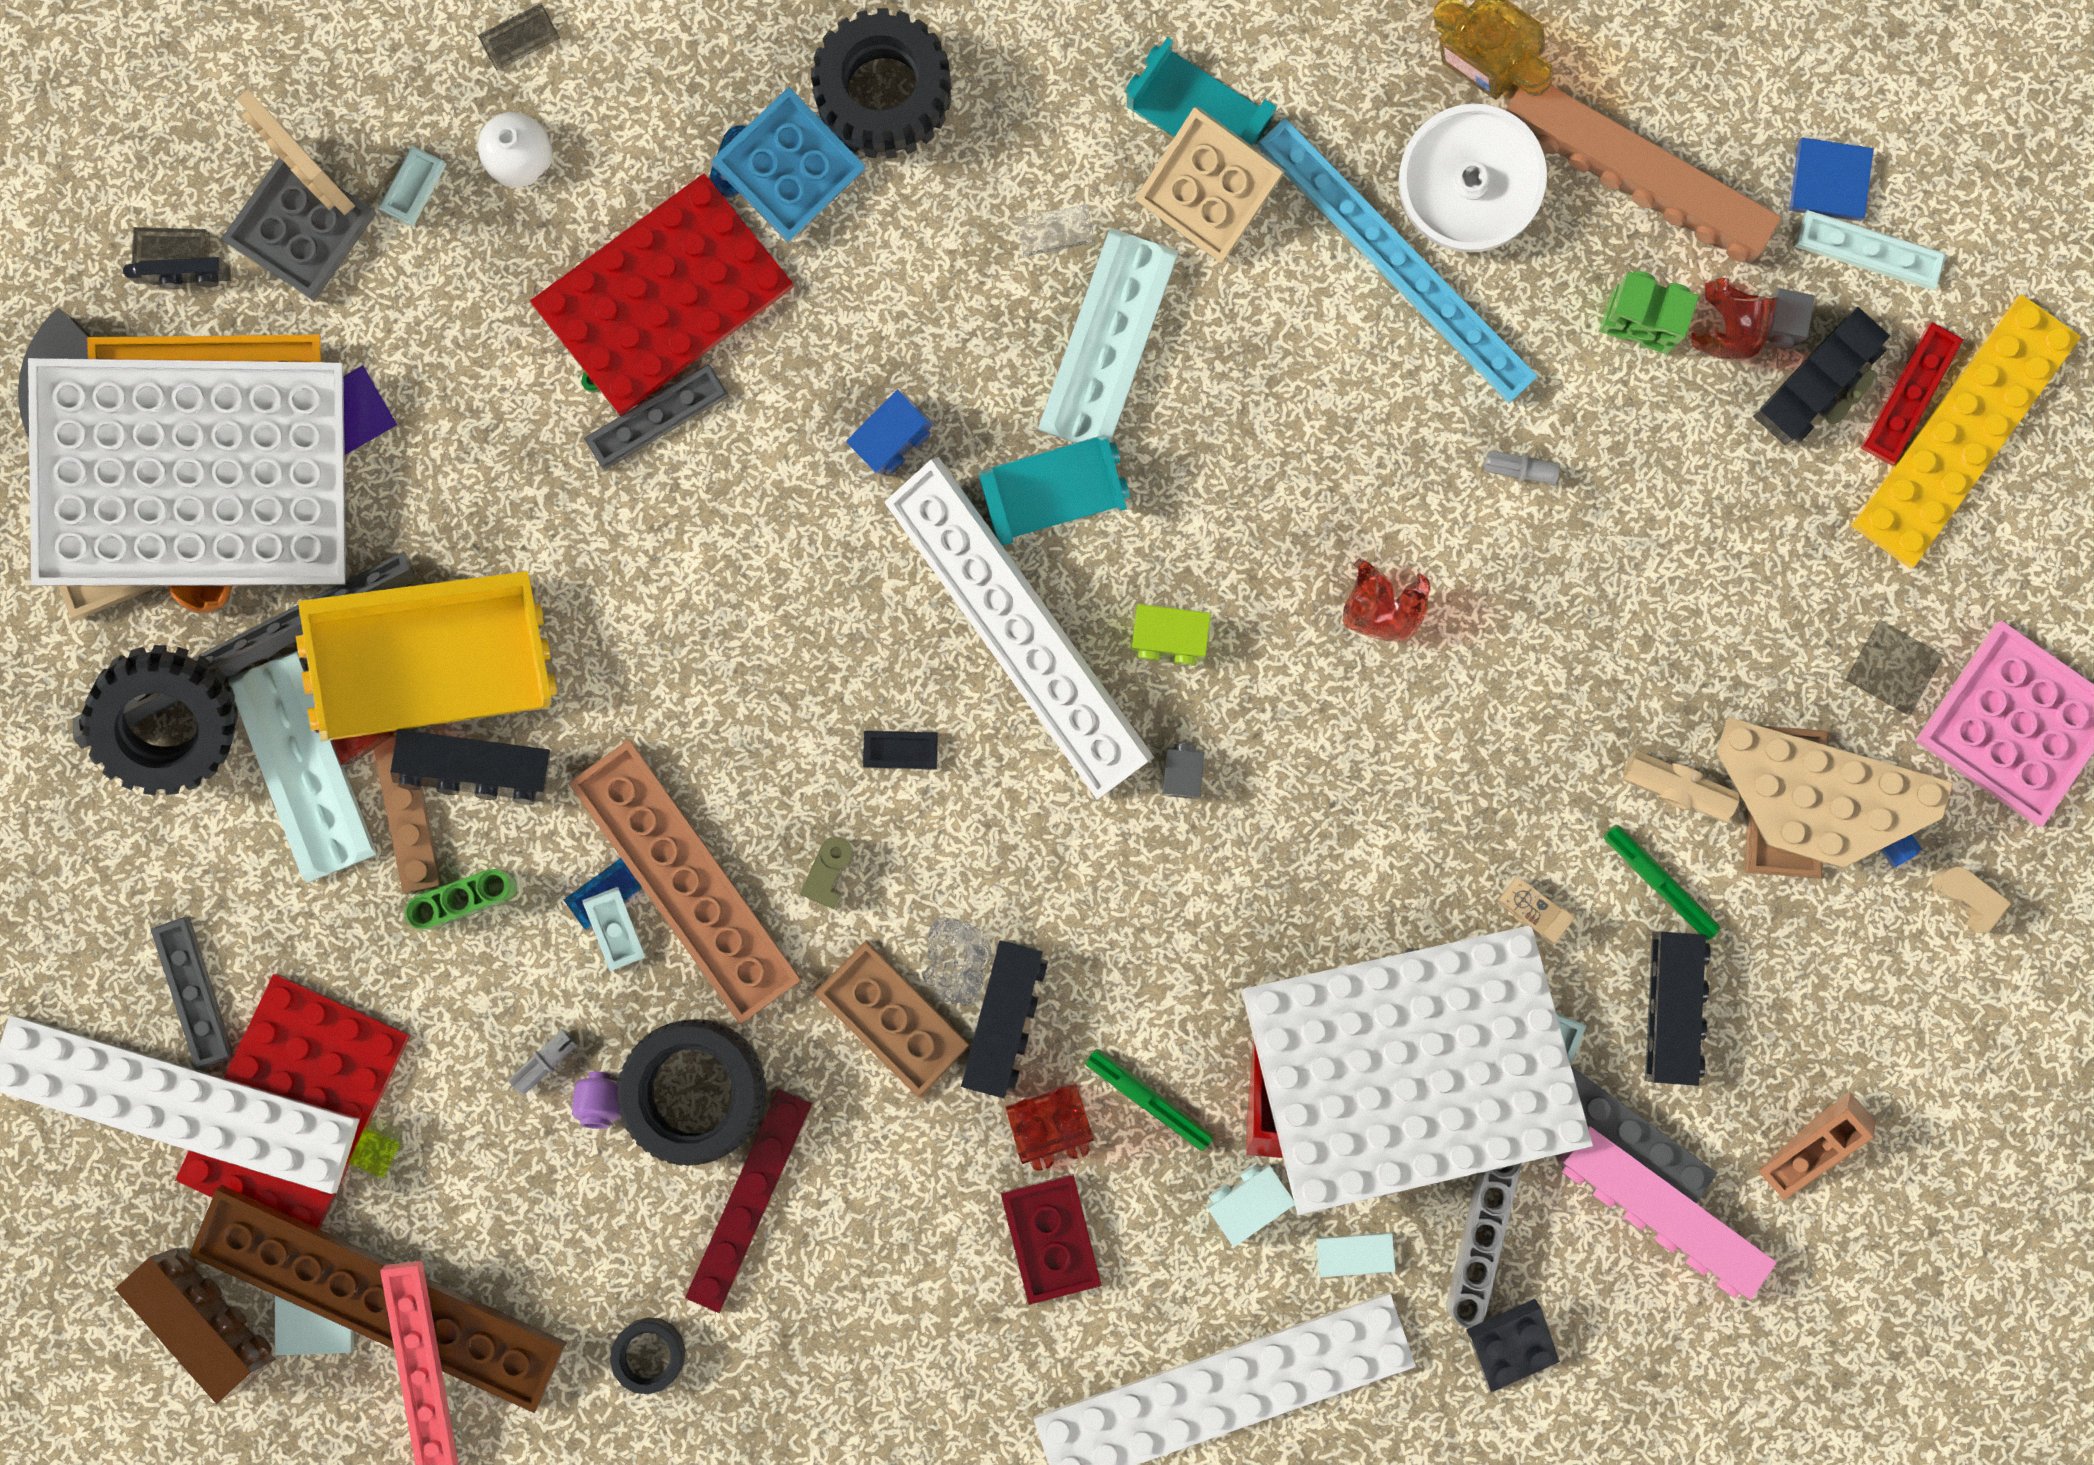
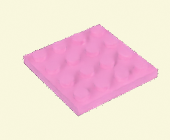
[1915,620,2094,827]

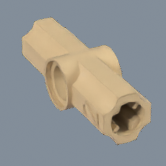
[1622,750,1740,823]

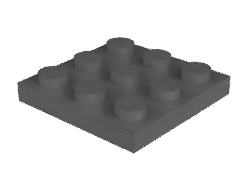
[221,157,377,302]

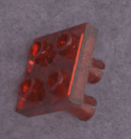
[1005,1083,1095,1171]

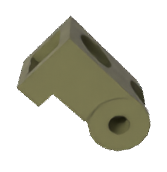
[800,836,854,911]

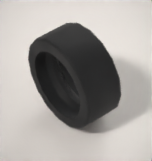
[610,1317,686,1395]

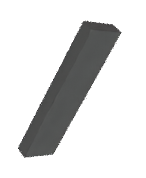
[584,364,729,471]
[151,916,234,1070]

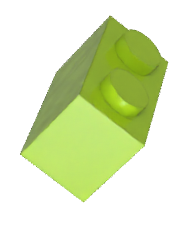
[1131,604,1211,666]

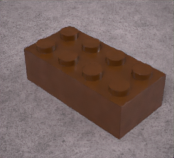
[115,1248,276,1405]

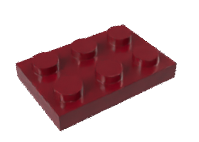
[1001,1174,1102,1305]

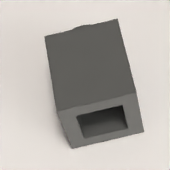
[1760,288,1815,349]
[1162,744,1204,799]

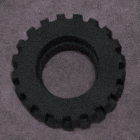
[811,8,952,159]
[81,645,238,796]

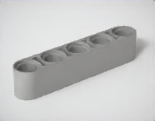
[1446,1163,1521,1328]

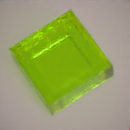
[349,1128,402,1179]

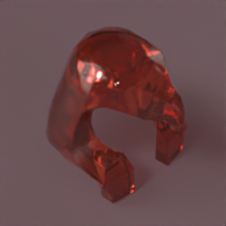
[1691,278,1778,361]
[1342,558,1430,642]

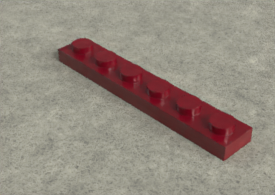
[685,1088,813,1313]

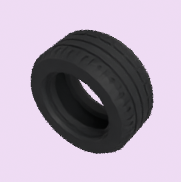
[617,1019,767,1166]

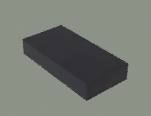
[863,731,938,770]

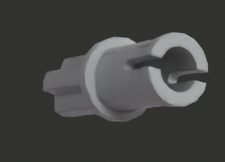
[1484,450,1560,486]
[509,1028,578,1095]

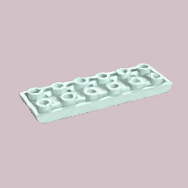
[1038,228,1179,443]
[229,650,377,883]

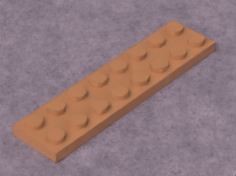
[568,739,802,1025]

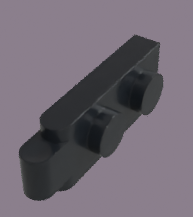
[123,257,231,289]

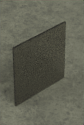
[1845,619,1944,717]

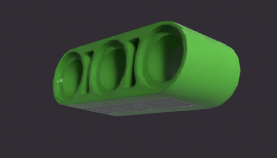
[405,869,517,930]

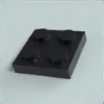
[1466,1299,1560,1393]

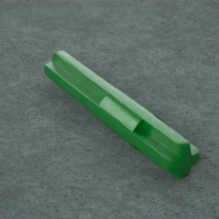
[1604,825,1721,940]
[1085,1049,1214,1151]

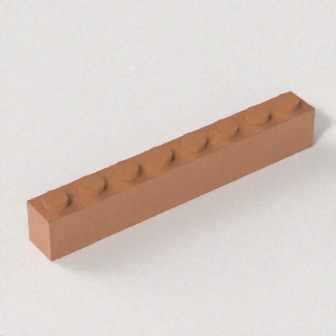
[1505,72,1782,264]

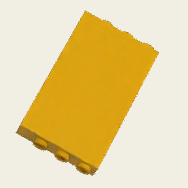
[296,571,557,742]

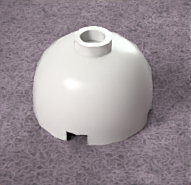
[477,111,553,188]

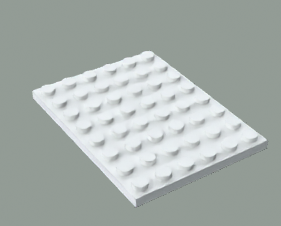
[28,358,346,586]
[1242,926,1593,1215]

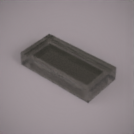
[477,3,560,71]
[131,227,210,263]

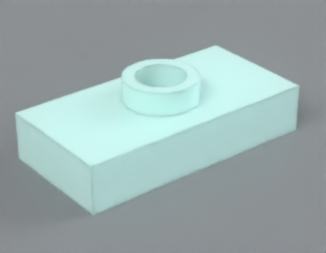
[583,887,645,971]

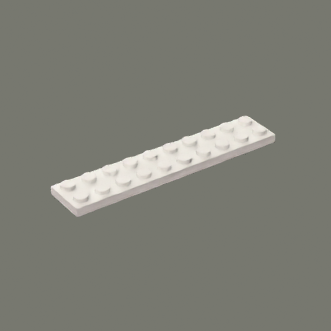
[884,457,1154,800]
[0,1015,360,1194]
[1033,1292,1416,1465]

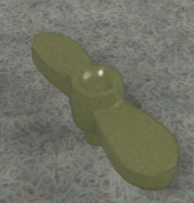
[1826,370,1878,424]

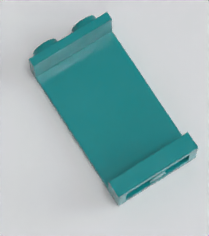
[1125,36,1277,147]
[977,434,1130,546]

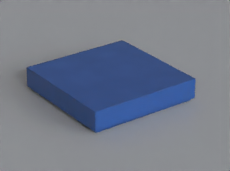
[1789,137,1874,222]

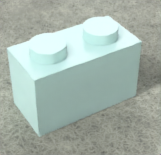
[1205,1162,1295,1247]

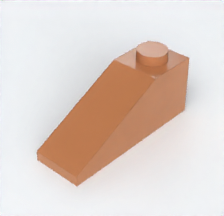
[1758,1092,1876,1200]

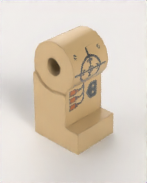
[1932,867,2011,933]
[1497,877,1576,944]

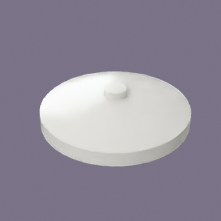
[1399,104,1547,253]

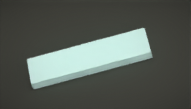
[1794,210,1947,291]

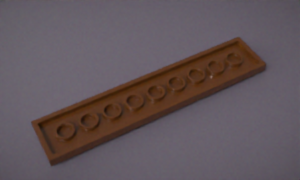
[189,1185,567,1413]

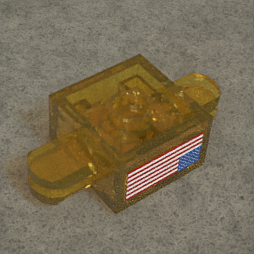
[1433,0,1553,100]

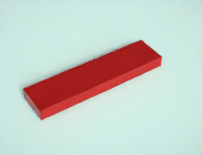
[1860,322,1964,466]

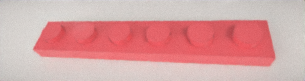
[380,1261,459,1465]

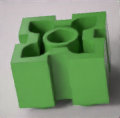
[1598,271,1699,355]

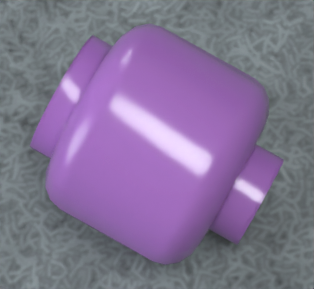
[572,1071,620,1129]

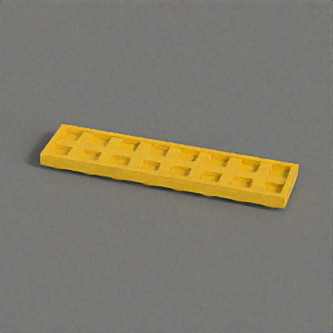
[1850,294,2081,569]

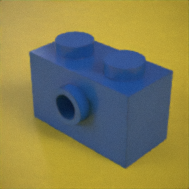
[846,389,934,475]

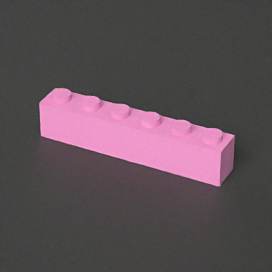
[1557,1125,1777,1300]

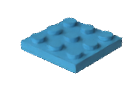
[711,87,866,243]

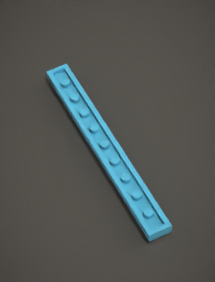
[1258,118,1538,404]

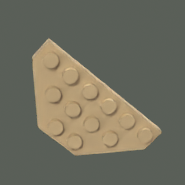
[1716,717,1953,868]

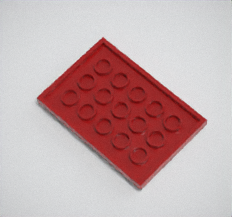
[530,173,794,417]
[175,974,411,1229]

